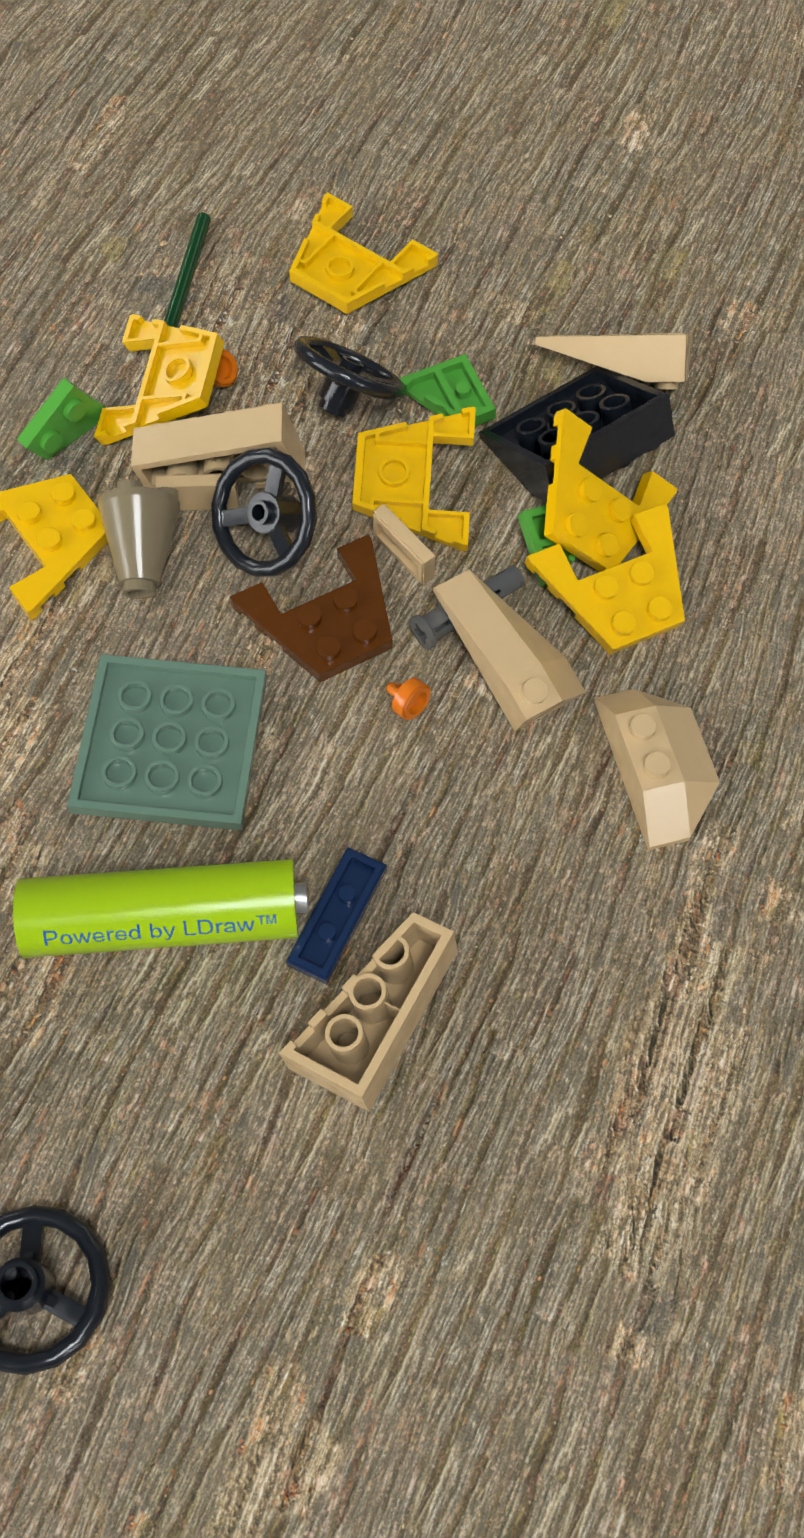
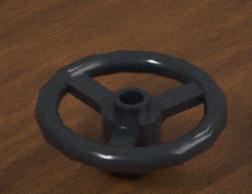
[293,336,406,417]
[211,447,317,577]
[0,1205,111,1376]

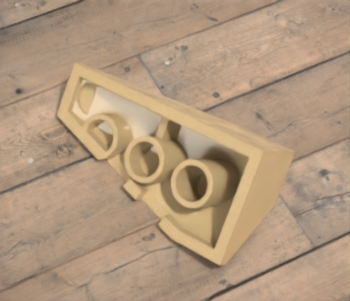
[433,570,586,732]

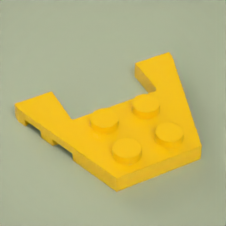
[289,192,438,314]
[94,314,225,446]
[352,407,476,551]
[544,408,677,572]
[0,474,108,621]
[525,503,685,655]

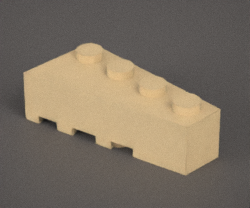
[131,402,305,488]
[279,912,458,1112]

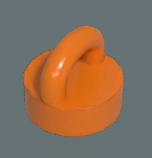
[213,349,238,388]
[386,677,431,720]

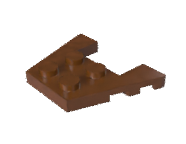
[230,534,393,682]

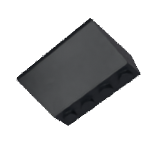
[479,366,675,502]

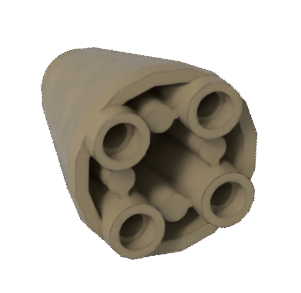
[98,479,180,599]

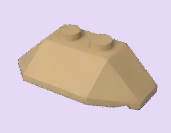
[594,689,720,850]

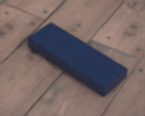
[286,847,387,985]

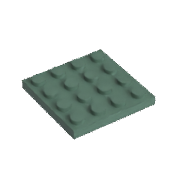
[67,654,267,831]

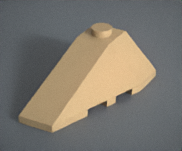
[535,332,693,390]

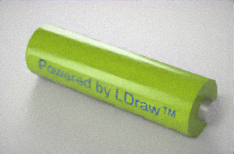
[13,859,308,958]

